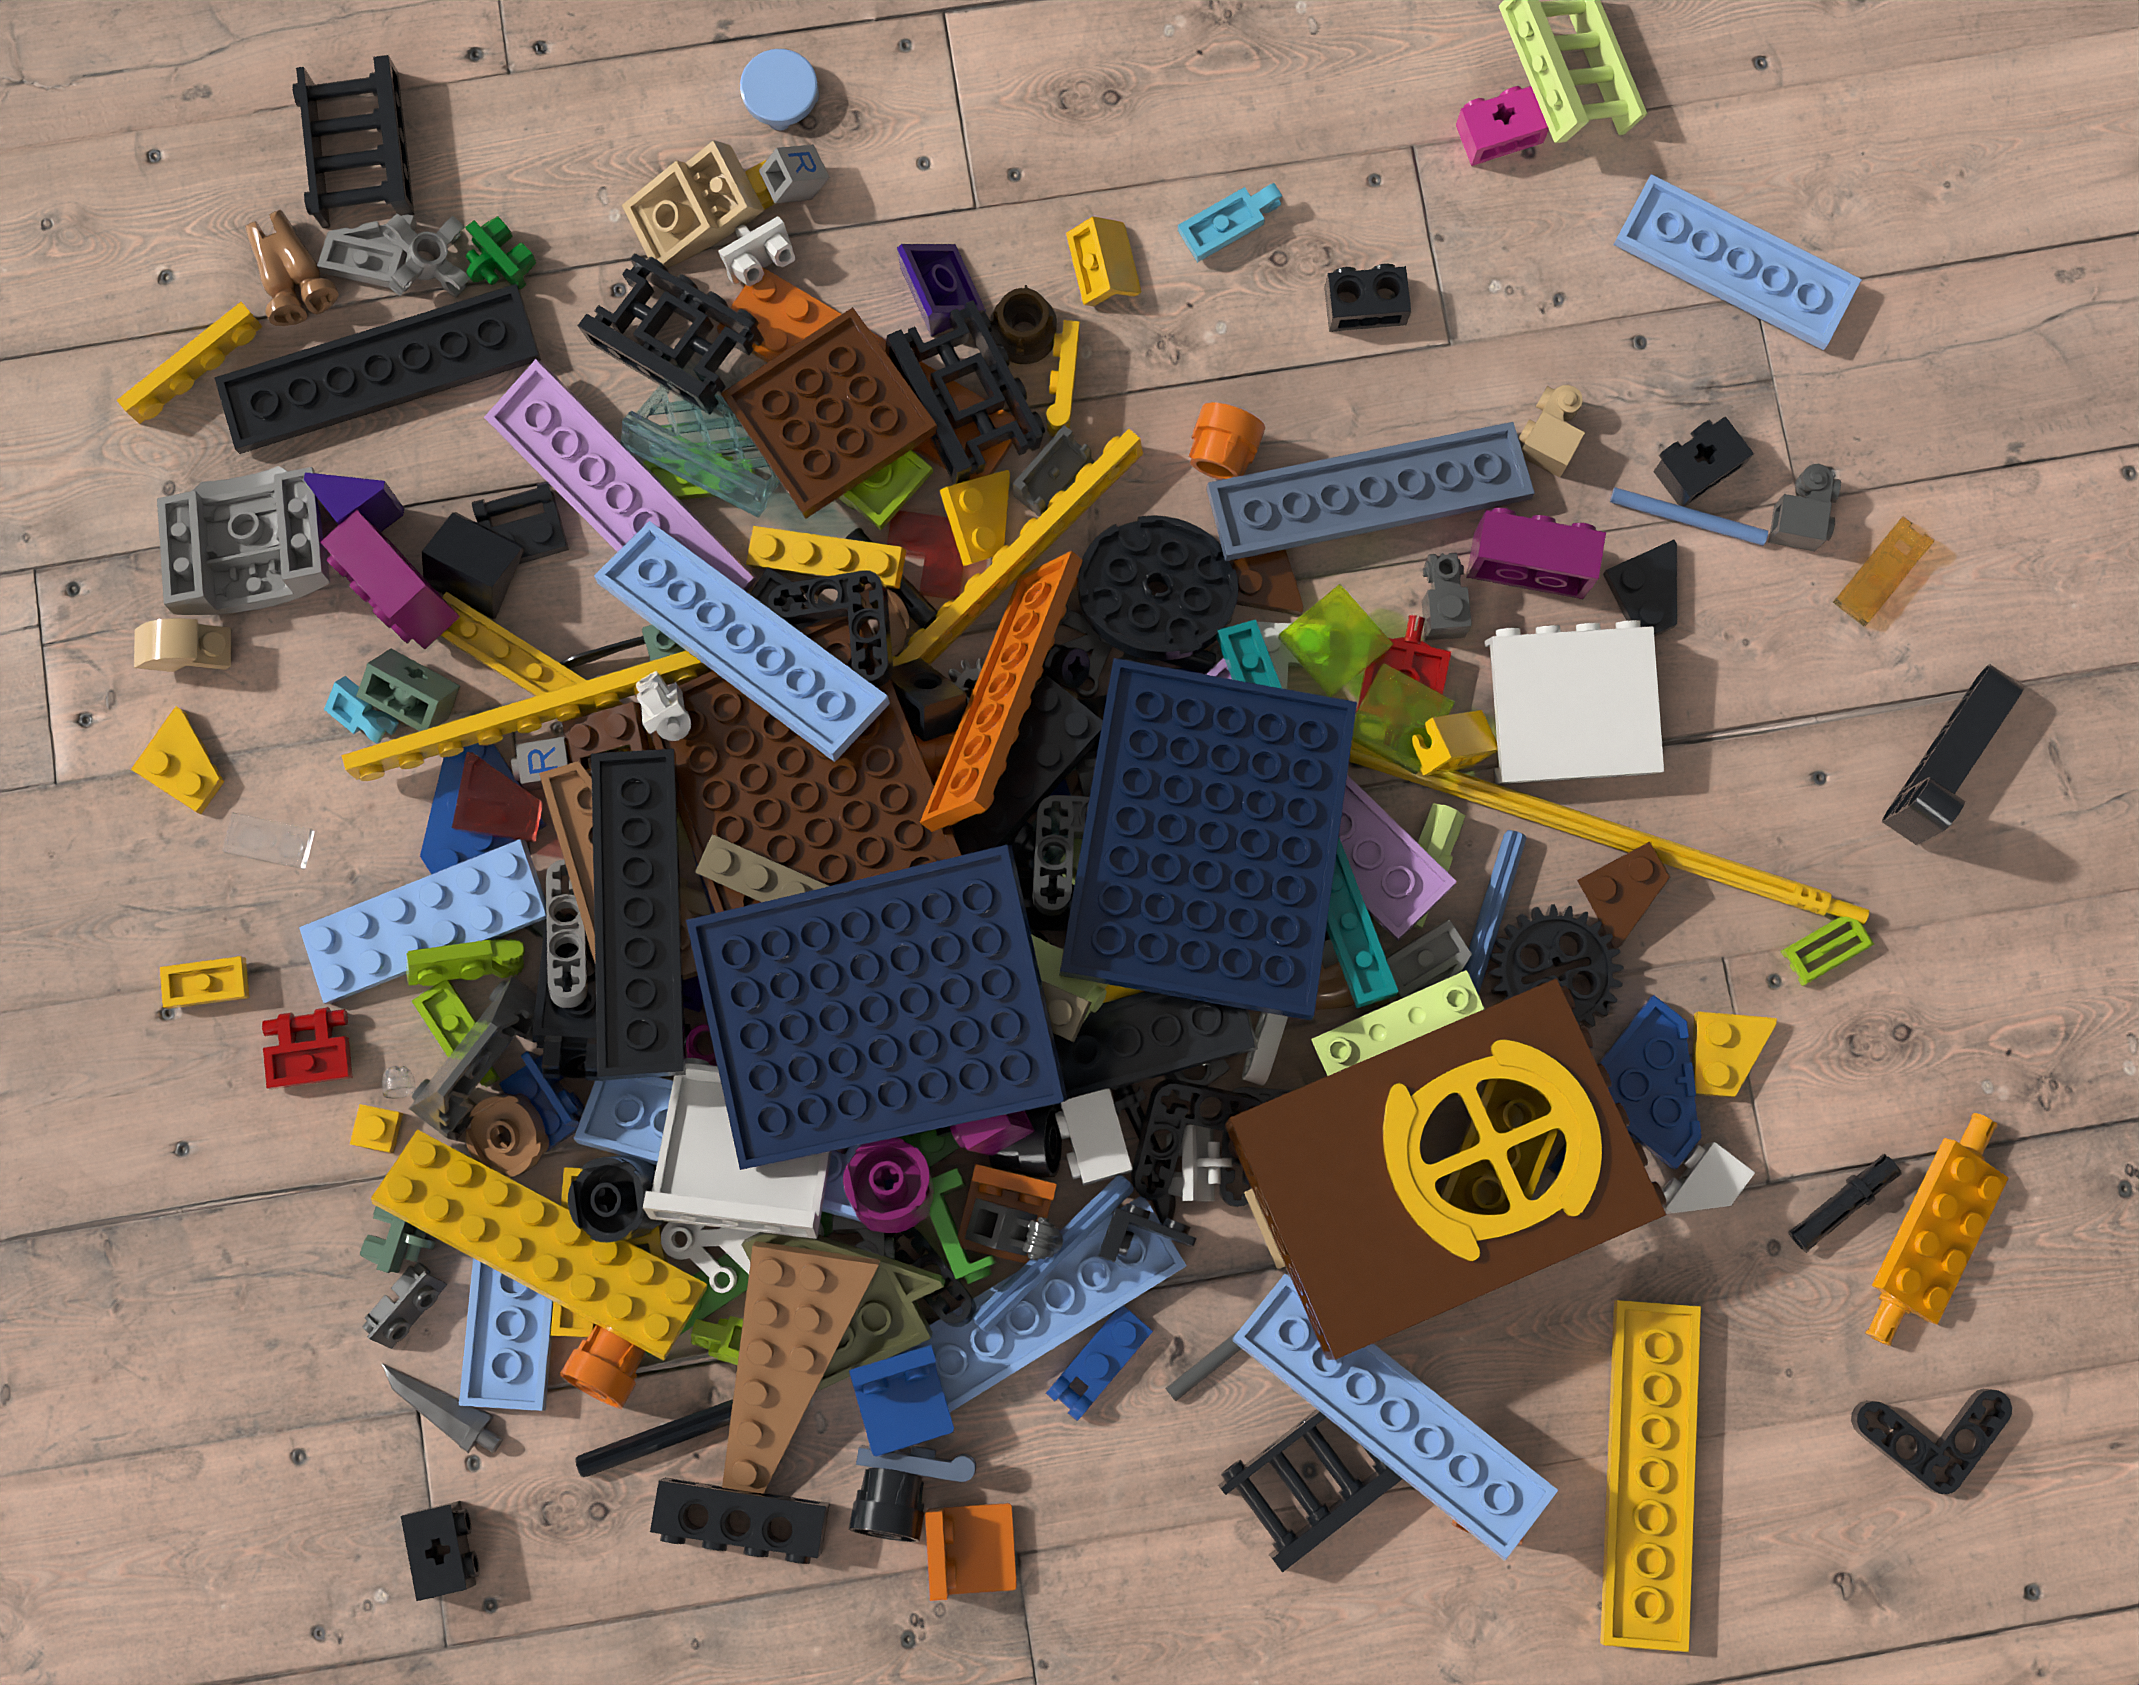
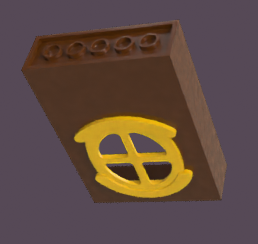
[1224,978,1667,1360]

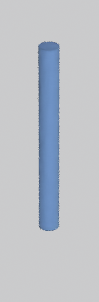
[1610,487,1768,546]

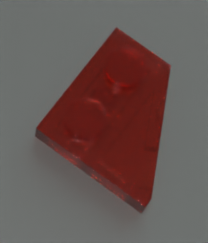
[452,752,543,843]

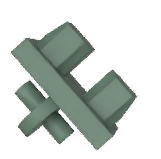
[360,1206,436,1273]

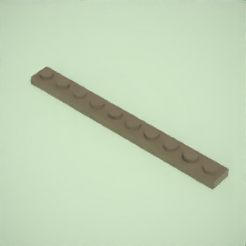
[695,834,1092,1042]

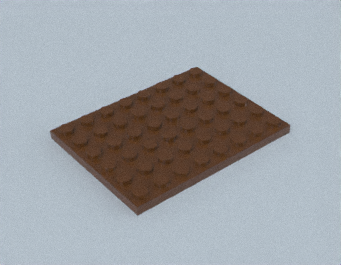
[650,616,963,913]

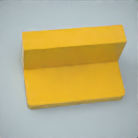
[1066,216,1142,307]

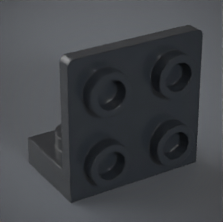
[1097,1203,1197,1263]

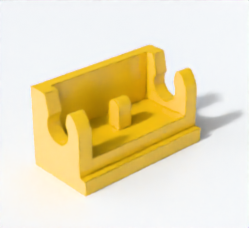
[1412,710,1498,776]

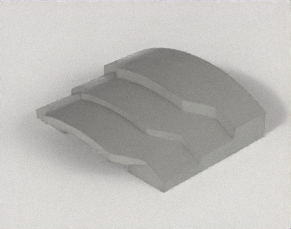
[157,466,330,615]

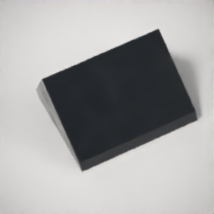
[422,512,525,619]

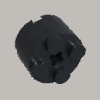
[568,1155,664,1243]

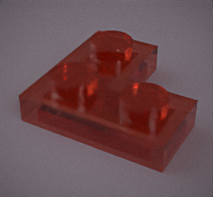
[887,510,965,600]

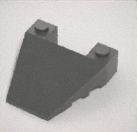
[408,977,537,1141]

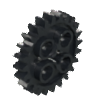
[1488,904,1624,1029]

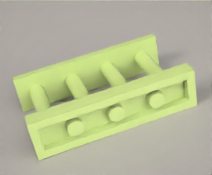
[1499,0,1647,143]
[1311,970,1484,1076]

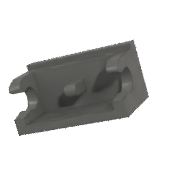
[1013,425,1094,517]

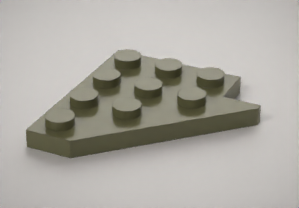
[741,1232,945,1391]

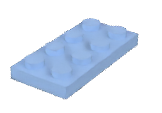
[459,1258,553,1411]

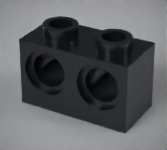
[1324,263,1411,332]

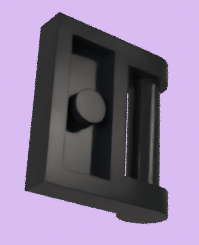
[472,481,569,564]

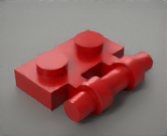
[262,1007,353,1089]

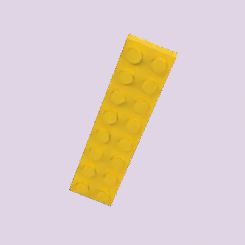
[371,1129,707,1360]
[1600,1300,1701,1652]

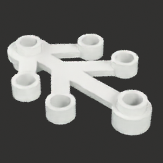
[661,1221,824,1293]

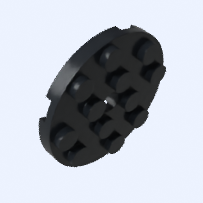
[1077,515,1238,660]

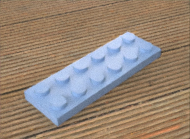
[1613,174,1862,350]
[299,839,547,1004]

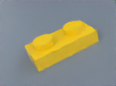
[160,956,249,1009]

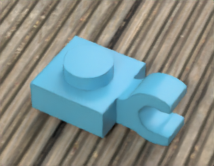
[324,676,399,743]

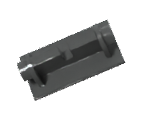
[362,1262,447,1349]

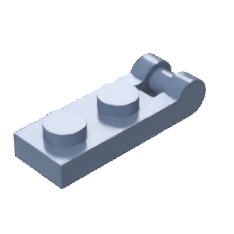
[856,1444,976,1482]

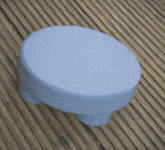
[740,49,819,131]

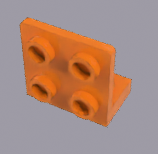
[958,1164,1057,1264]
[925,1503,1017,1601]

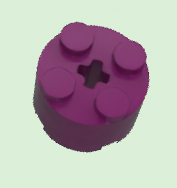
[843,1137,934,1233]

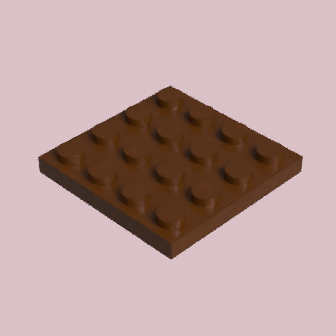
[720,307,938,519]

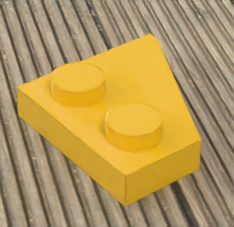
[939,470,1010,566]
[131,706,224,814]
[1692,1011,1777,1098]

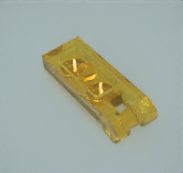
[1833,516,1935,626]

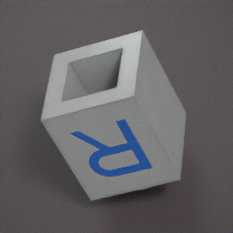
[759,144,830,204]
[511,737,570,791]

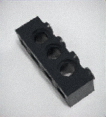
[650,1477,830,1564]

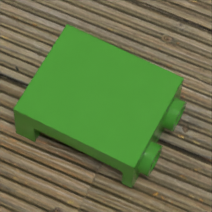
[929,1168,997,1284]

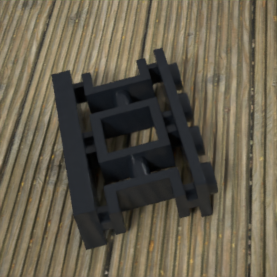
[577,253,764,415]
[885,300,1045,485]

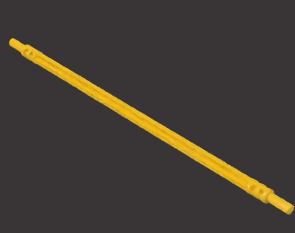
[1349,737,1869,925]

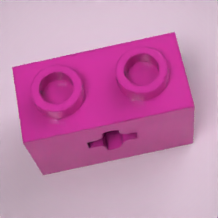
[1456,86,1549,166]

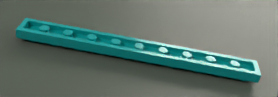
[1217,619,1399,1008]

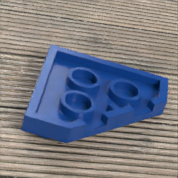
[420,743,547,875]
[1597,995,1702,1170]

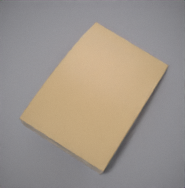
[622,140,765,268]

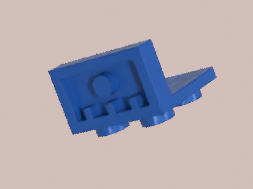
[499,1051,585,1152]
[849,1345,954,1457]

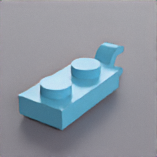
[1178,183,1282,263]

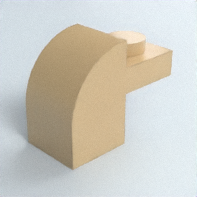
[134,618,231,672]

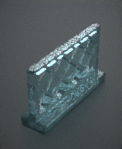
[621,385,781,518]

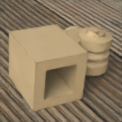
[1518,385,1585,478]

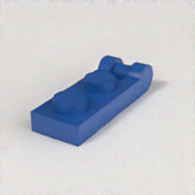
[1045,1305,1153,1421]

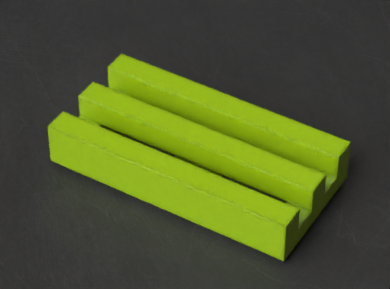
[1781,916,1875,986]

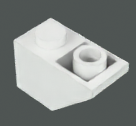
[1663,1142,1755,1214]

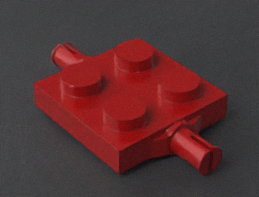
[1356,615,1452,750]

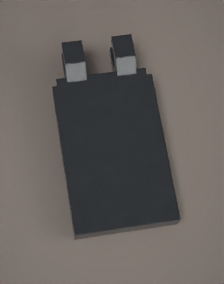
[532,924,603,1081]

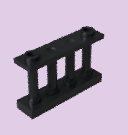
[292,55,415,228]
[1218,1409,1403,1573]

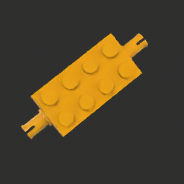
[1865,1113,2009,1346]

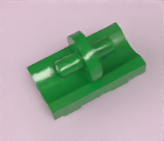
[465,216,537,290]

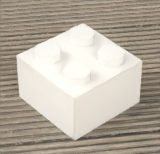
[1055,1089,1132,1186]

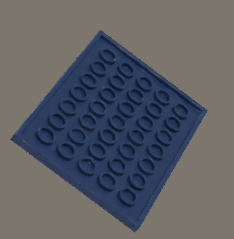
[1059,658,1357,1021]
[686,845,1068,1170]

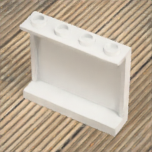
[1485,620,1664,784]
[643,1058,832,1239]

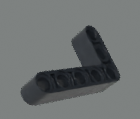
[1882,664,2024,845]

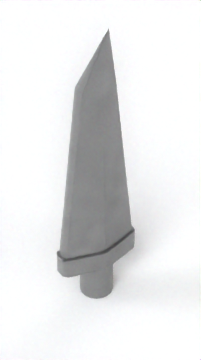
[382,1364,503,1453]

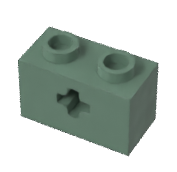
[356,648,460,731]

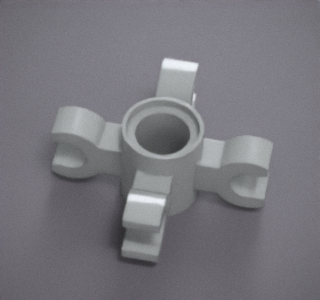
[383,214,470,298]

